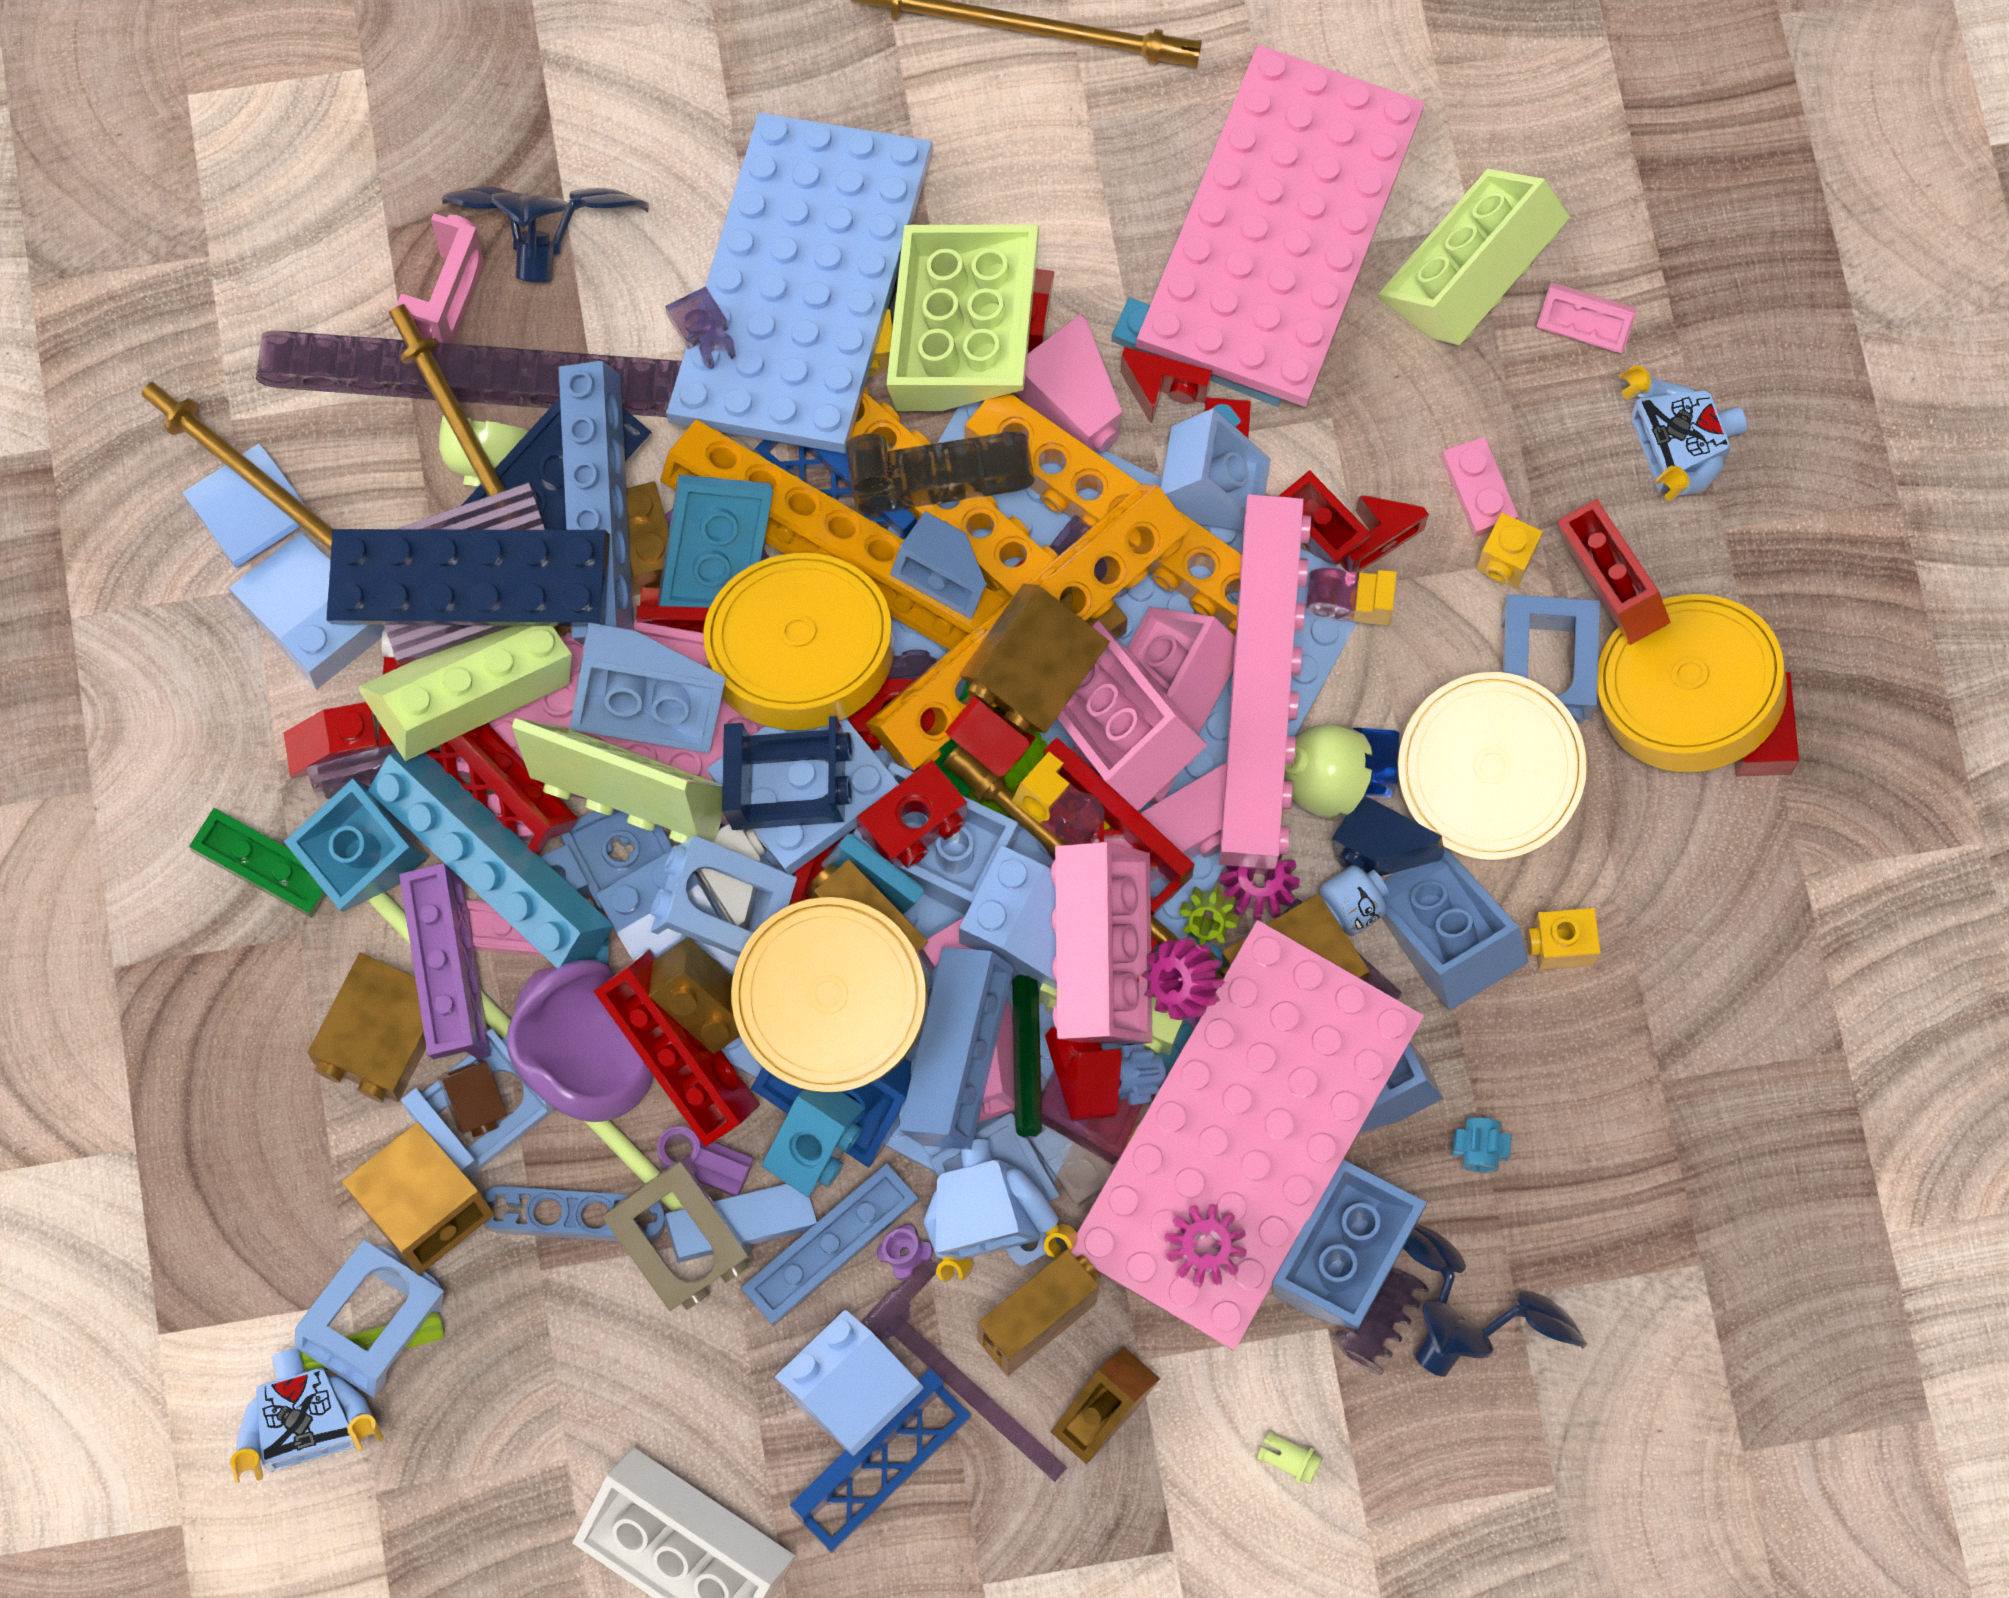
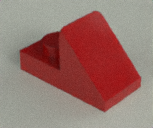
[1120,347,1212,423]
[1340,495,1429,575]
[945,696,1036,777]
[1045,1027,1122,1121]

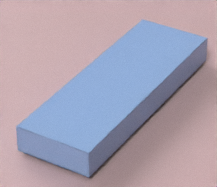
[664,1184,817,1263]

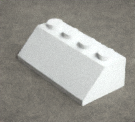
[573,1447,795,1598]

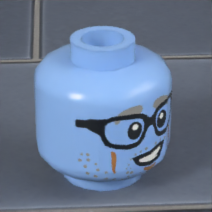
[1319,865,1389,936]

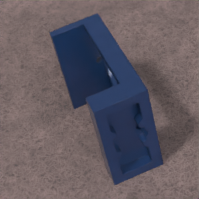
[722,716,853,830]

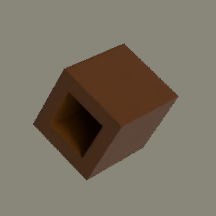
[437,1059,508,1137]

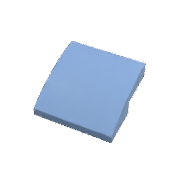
[182,443,305,568]

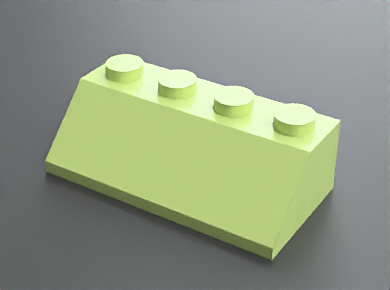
[1377,169,1570,345]
[359,626,572,761]

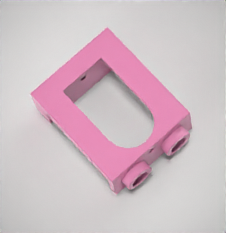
[396,213,485,358]

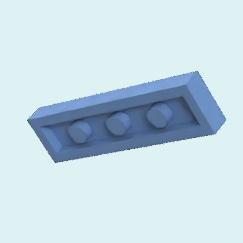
[741,1163,918,1327]

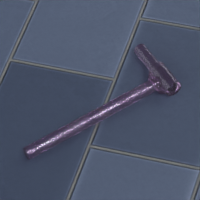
[861,1258,1068,1482]

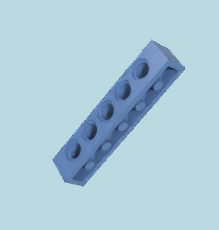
[559,361,634,645]

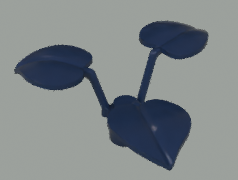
[442,187,649,282]
[1403,1224,1587,1377]

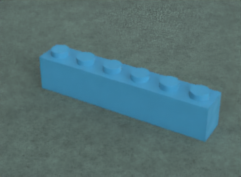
[368,752,614,968]

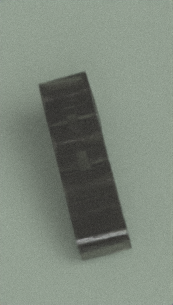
[845,432,1035,514]

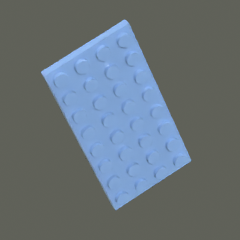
[666,113,933,454]

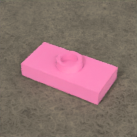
[1536,282,1637,354]

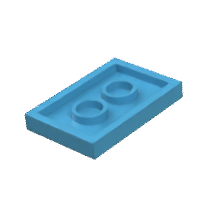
[657,474,773,608]

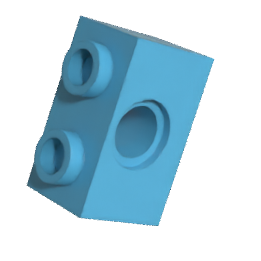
[761,1089,865,1198]

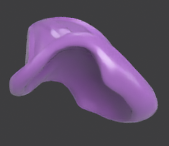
[507,960,654,1122]

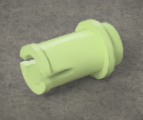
[1257,1431,1323,1484]

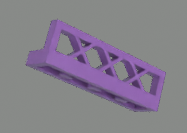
[399,863,491,1059]

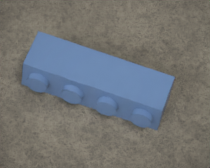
[899,947,1014,1150]

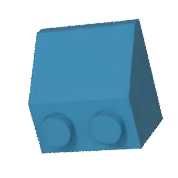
[284,779,429,912]

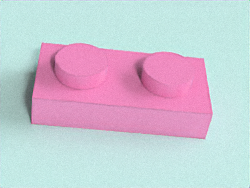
[1441,437,1519,538]

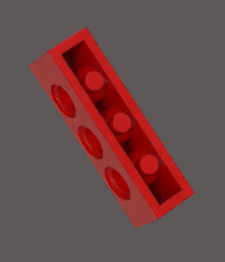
[593,950,760,1147]

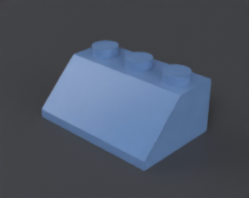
[1272,1159,1427,1330]

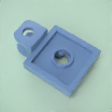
[541,809,673,913]
[929,1112,1061,1266]

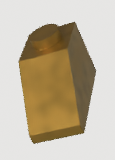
[1050,1347,1160,1464]

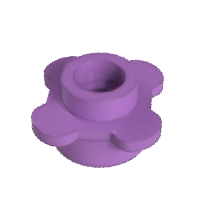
[877,1225,933,1280]

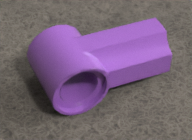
[657,1126,753,1197]

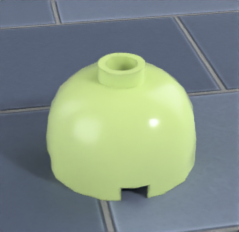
[439,415,529,488]
[1284,724,1372,820]

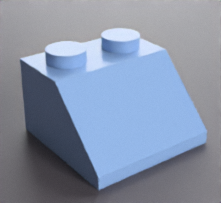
[1161,408,1271,531]
[775,1310,923,1456]

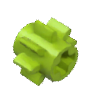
[1179,884,1239,945]

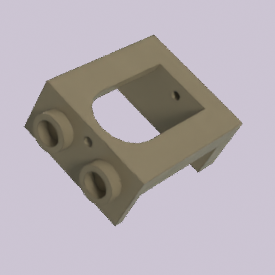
[602,1155,754,1311]

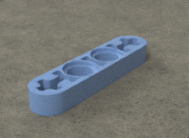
[482,1186,666,1242]

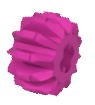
[1219,854,1300,921]
[1140,937,1225,1020]
[1164,1204,1247,1287]

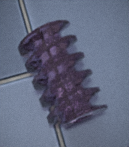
[1333,1267,1429,1375]

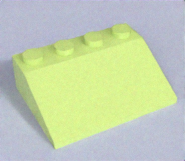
[886,224,1039,411]
[512,718,724,843]

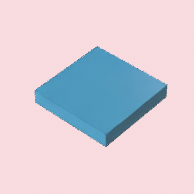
[821,833,925,915]

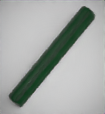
[1012,975,1042,1138]

